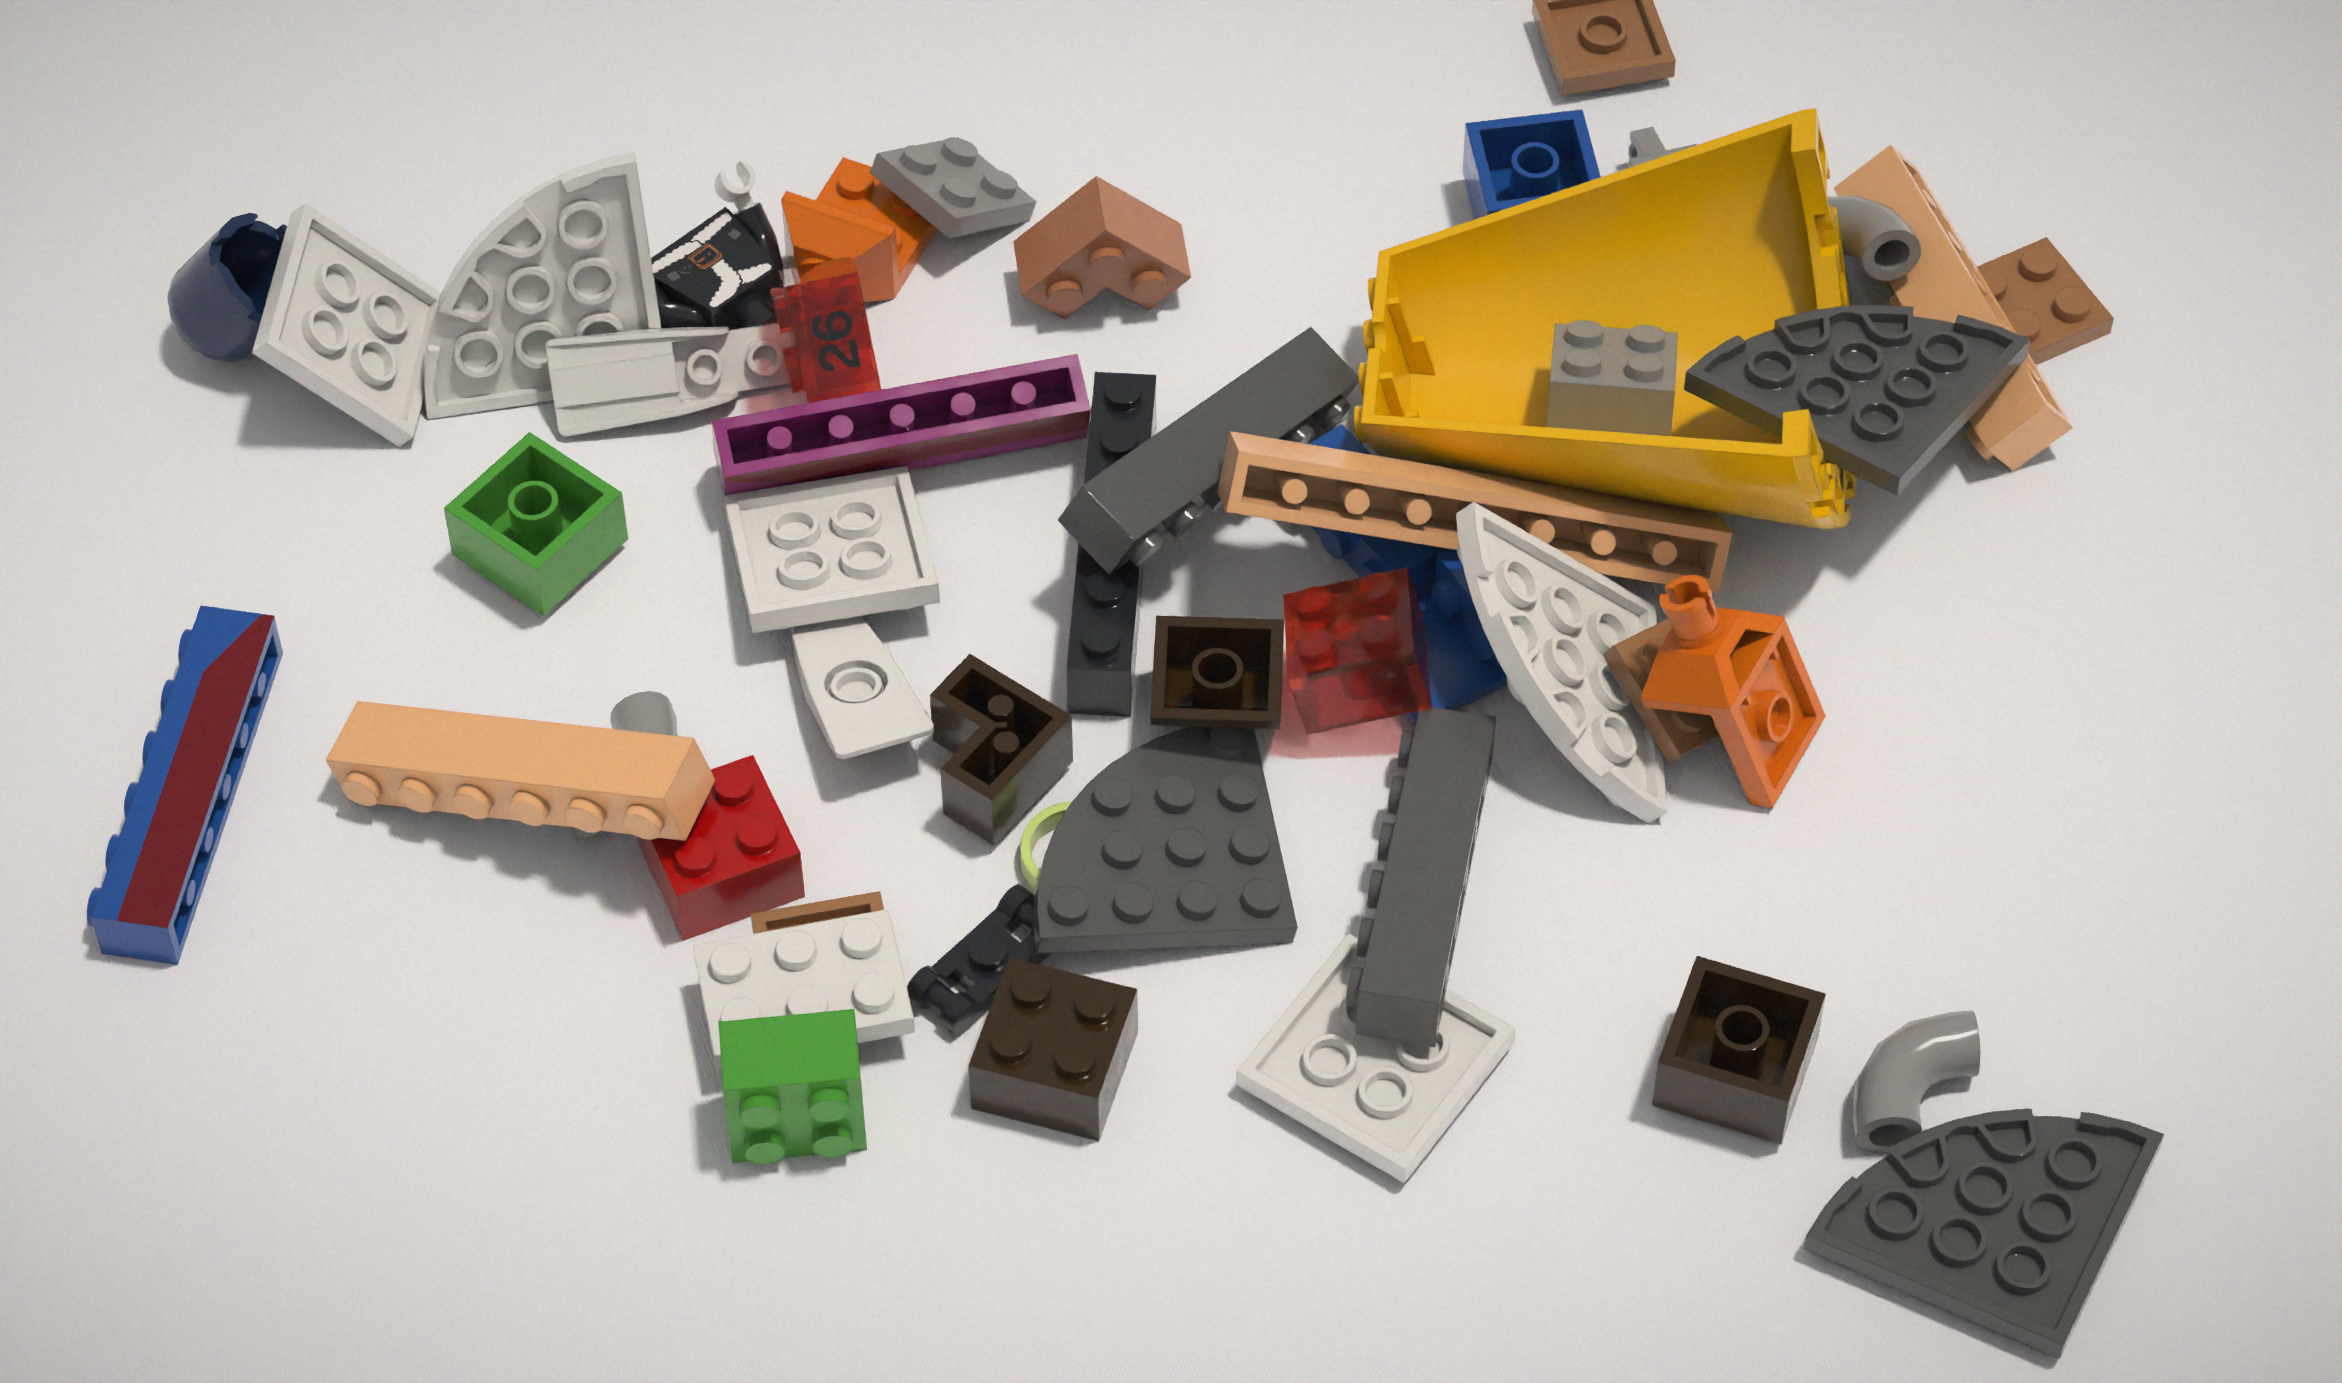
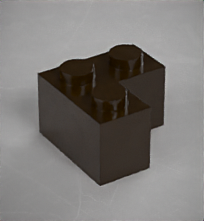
[930,654,1073,845]

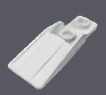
[545,322,796,437]
[790,616,934,759]

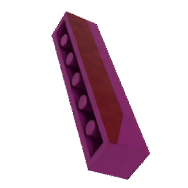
[712,354,1091,503]

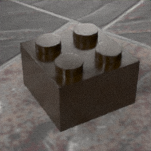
[1652,956,1826,1145]
[968,957,1138,1141]

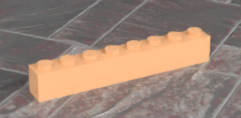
[1217,431,1733,593]

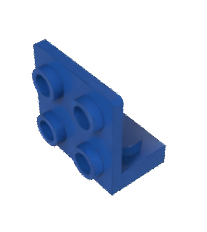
[1351,549,1507,727]

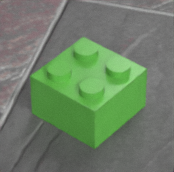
[444,432,628,616]
[718,1009,867,1164]

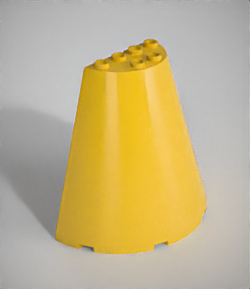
[1354,108,1857,530]

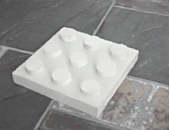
[252,203,441,447]
[724,466,940,633]
[1236,933,1516,1183]

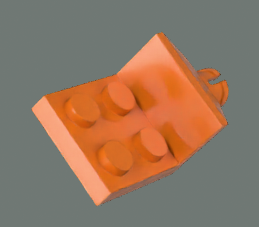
[779,157,938,326]
[1640,575,1826,808]

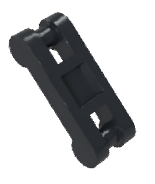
[907,884,1052,1035]

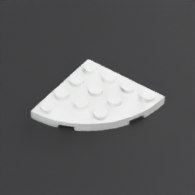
[424,152,661,420]
[1456,502,1667,823]

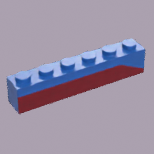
[87,605,283,965]

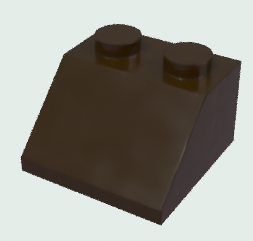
[1150,616,1284,729]

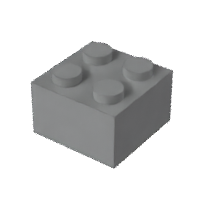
[1546,320,1678,436]

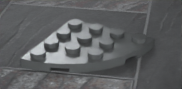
[1684,305,2030,496]
[1033,727,1298,953]
[1804,1108,2164,1359]

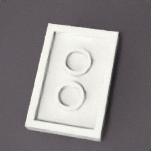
[693,909,915,1070]

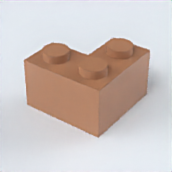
[1013,176,1191,319]

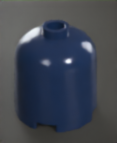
[167,213,287,362]

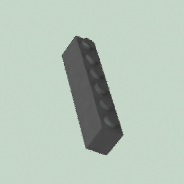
[1058,327,1359,575]
[1346,705,1496,1047]

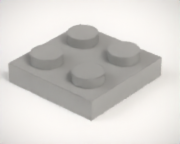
[870,137,1037,238]

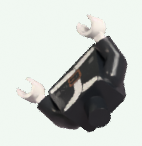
[651,160,785,330]

